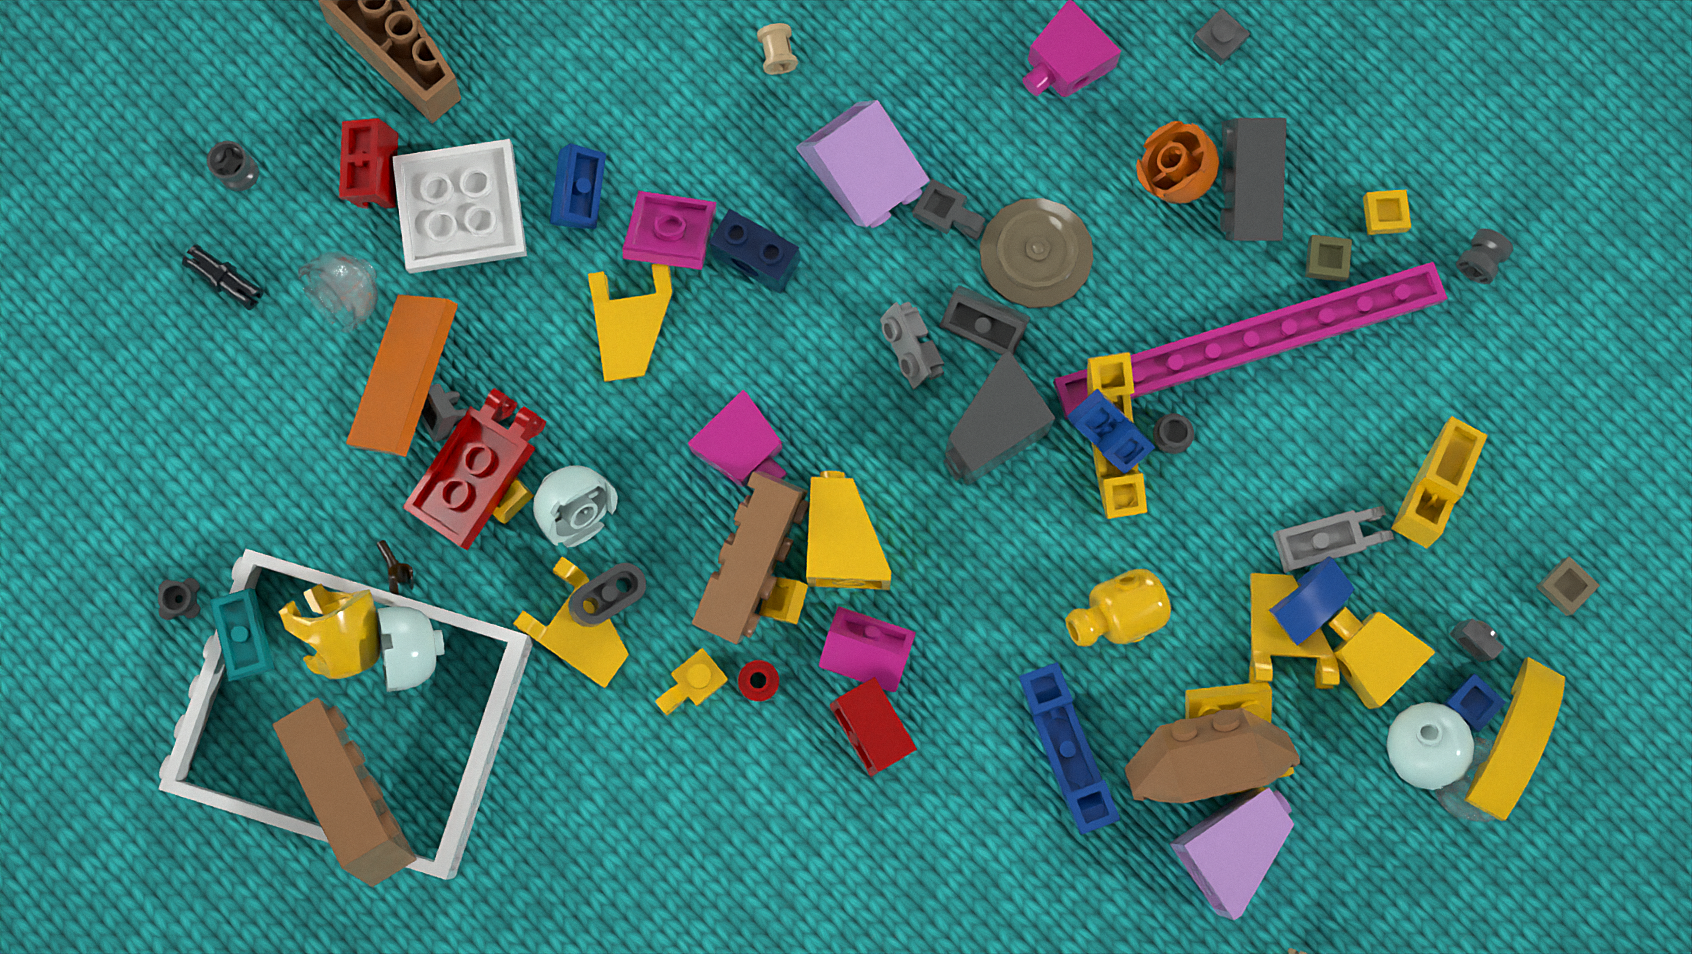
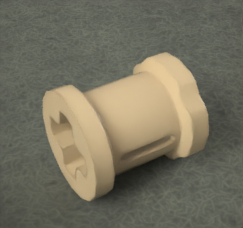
[757,23,798,75]

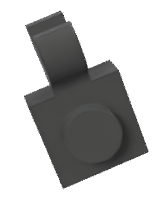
[913,179,985,240]

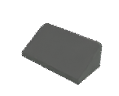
[939,285,1030,355]

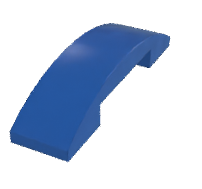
[1018,662,1121,835]

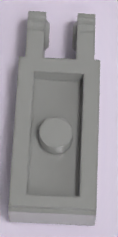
[1273,506,1394,573]

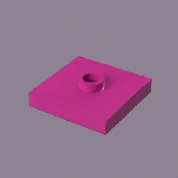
[622,191,716,270]

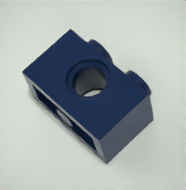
[709,208,800,294]

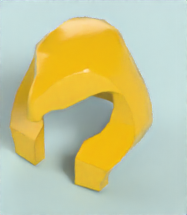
[279,583,381,679]

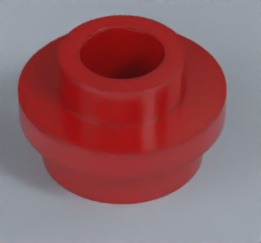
[738,660,779,702]

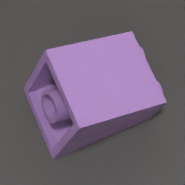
[796,100,930,228]
[1169,787,1294,920]

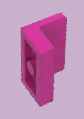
[819,606,916,692]

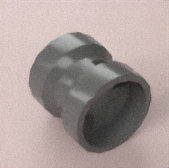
[207,141,259,191]
[1456,228,1513,284]

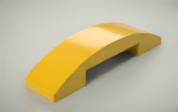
[1087,352,1147,519]
[1464,657,1565,821]

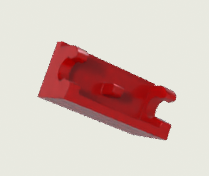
[339,118,398,209]
[829,677,917,777]

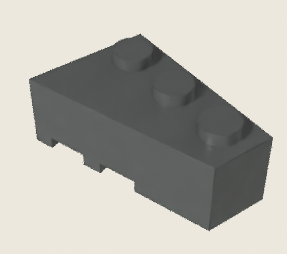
[1220,118,1286,241]

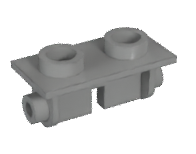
[879,302,944,389]

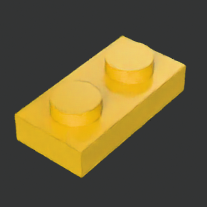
[1185,682,1272,723]

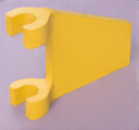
[588,264,673,382]
[513,557,629,689]
[1249,573,1340,689]

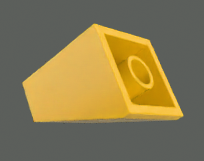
[806,471,891,590]

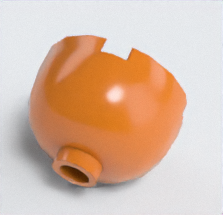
[1136,121,1219,204]

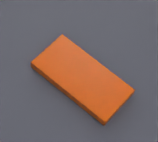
[346,294,458,457]

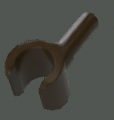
[377,540,414,595]

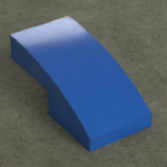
[1067,388,1155,474]
[1269,556,1355,646]

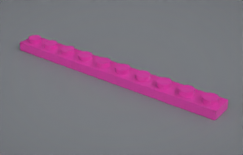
[1053,262,1448,419]

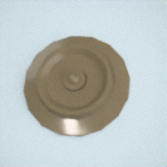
[980,198,1094,308]

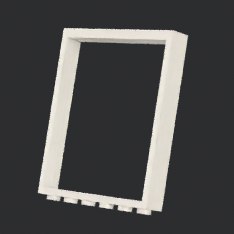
[159,549,534,880]

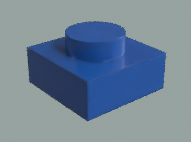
[1442,673,1506,733]

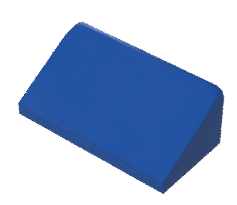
[549,143,606,229]

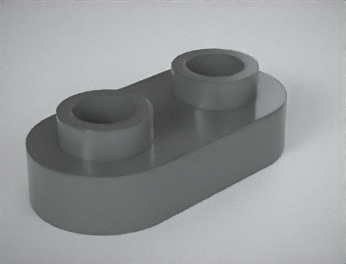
[568,563,646,627]

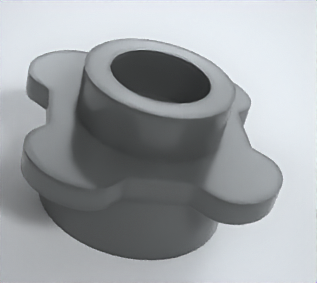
[158,578,201,620]

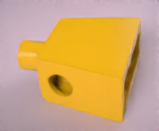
[1327,606,1435,709]

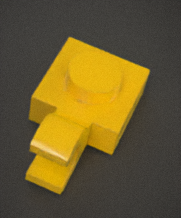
[655,648,729,716]

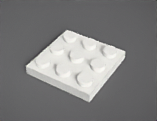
[392,139,527,274]

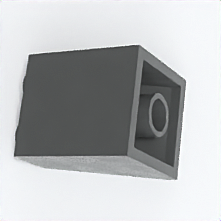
[943,350,1056,486]

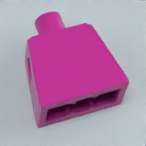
[1022,0,1121,97]
[688,390,788,487]

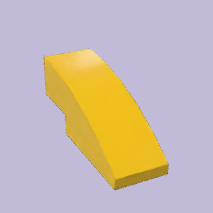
[1391,416,1488,548]

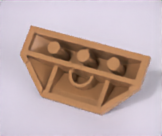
[1124,708,1300,803]

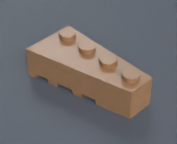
[318,0,461,123]
[692,471,810,644]
[272,697,417,887]

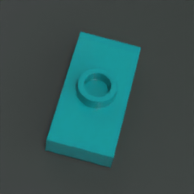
[209,588,274,681]

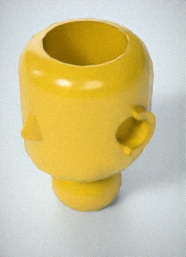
[1066,569,1171,647]

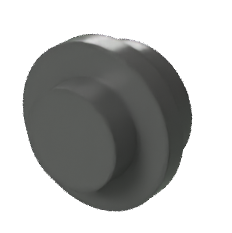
[1153,413,1194,454]

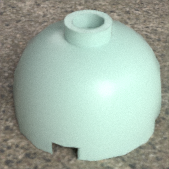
[533,465,618,547]
[377,606,444,692]
[1386,702,1474,790]

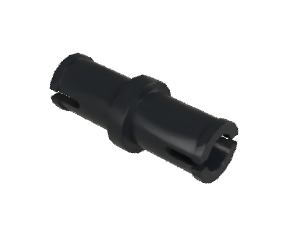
[182,244,264,310]

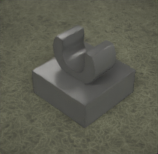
[420,383,468,442]

